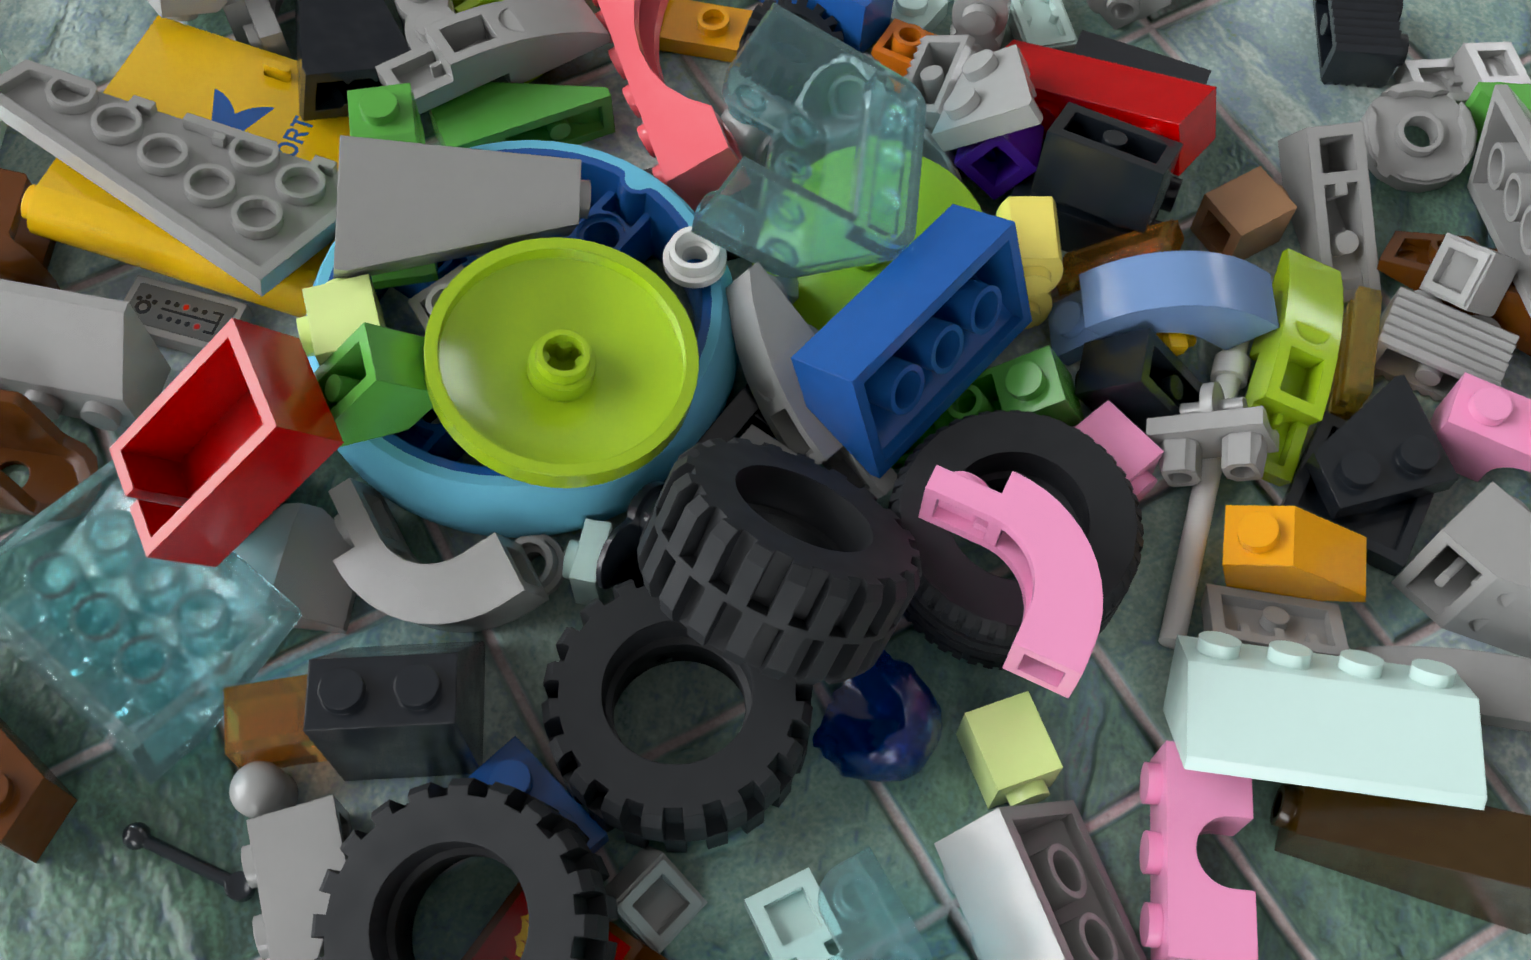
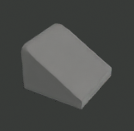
[1419,232,1520,317]
[605,845,708,954]

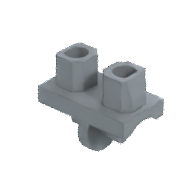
[1146,381,1279,487]

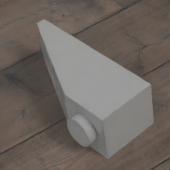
[1278,121,1382,302]

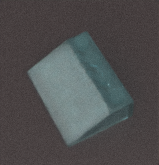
[0,460,302,785]

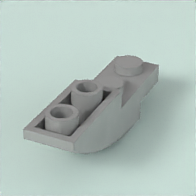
[375,0,611,115]
[726,262,897,499]

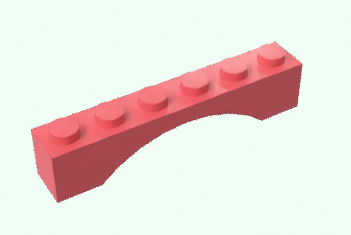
[592,0,752,212]

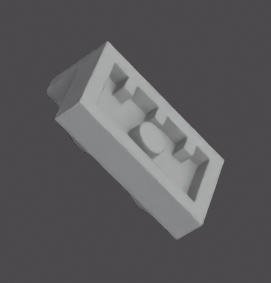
[1200,583,1349,656]

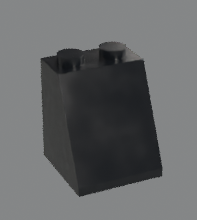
[303,641,485,781]

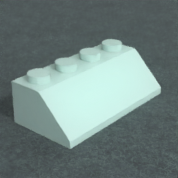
[1163,631,1487,810]

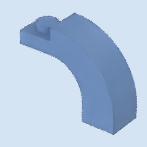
[1048,250,1279,366]

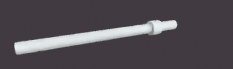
[1158,340,1252,649]

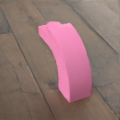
[918,465,1103,699]

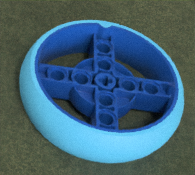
[306,140,739,538]

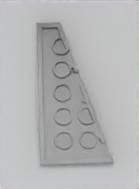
[0,59,338,297]

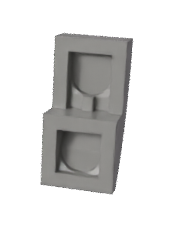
[1393,42,1531,104]

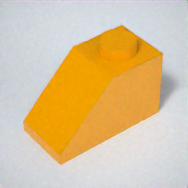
[1222,505,1367,602]

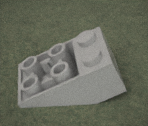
[1391,481,1531,659]

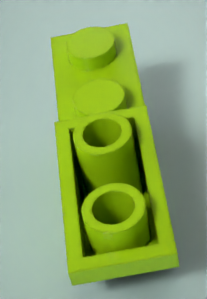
[1245,248,1344,487]

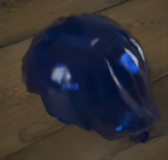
[812,650,943,782]

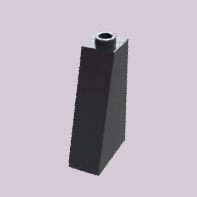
[295,0,411,121]

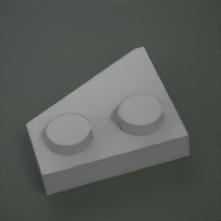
[931,44,1043,152]

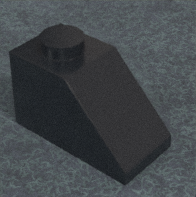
[1075,328,1202,434]

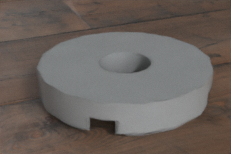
[1359,81,1477,193]

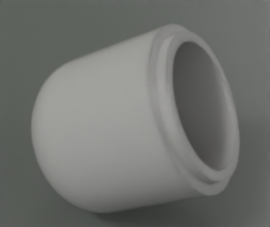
[229,761,298,819]

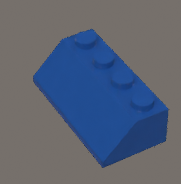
[791,204,1032,479]

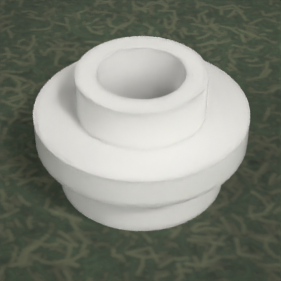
[663,226,727,289]

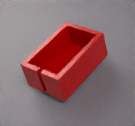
[109,318,344,567]

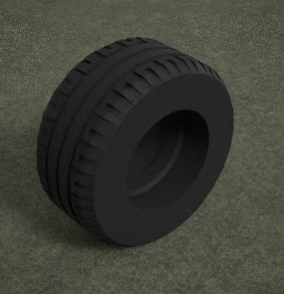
[888,410,1144,670]

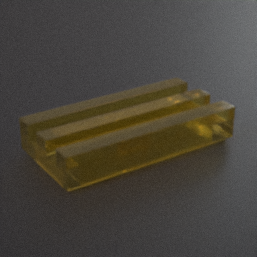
[1328,286,1383,421]

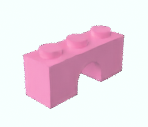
[1430,372,1531,482]
[1139,740,1258,960]

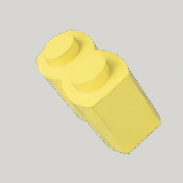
[995,196,1063,329]

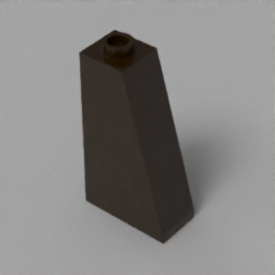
[1270,784,1531,935]

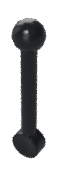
[122,822,257,902]

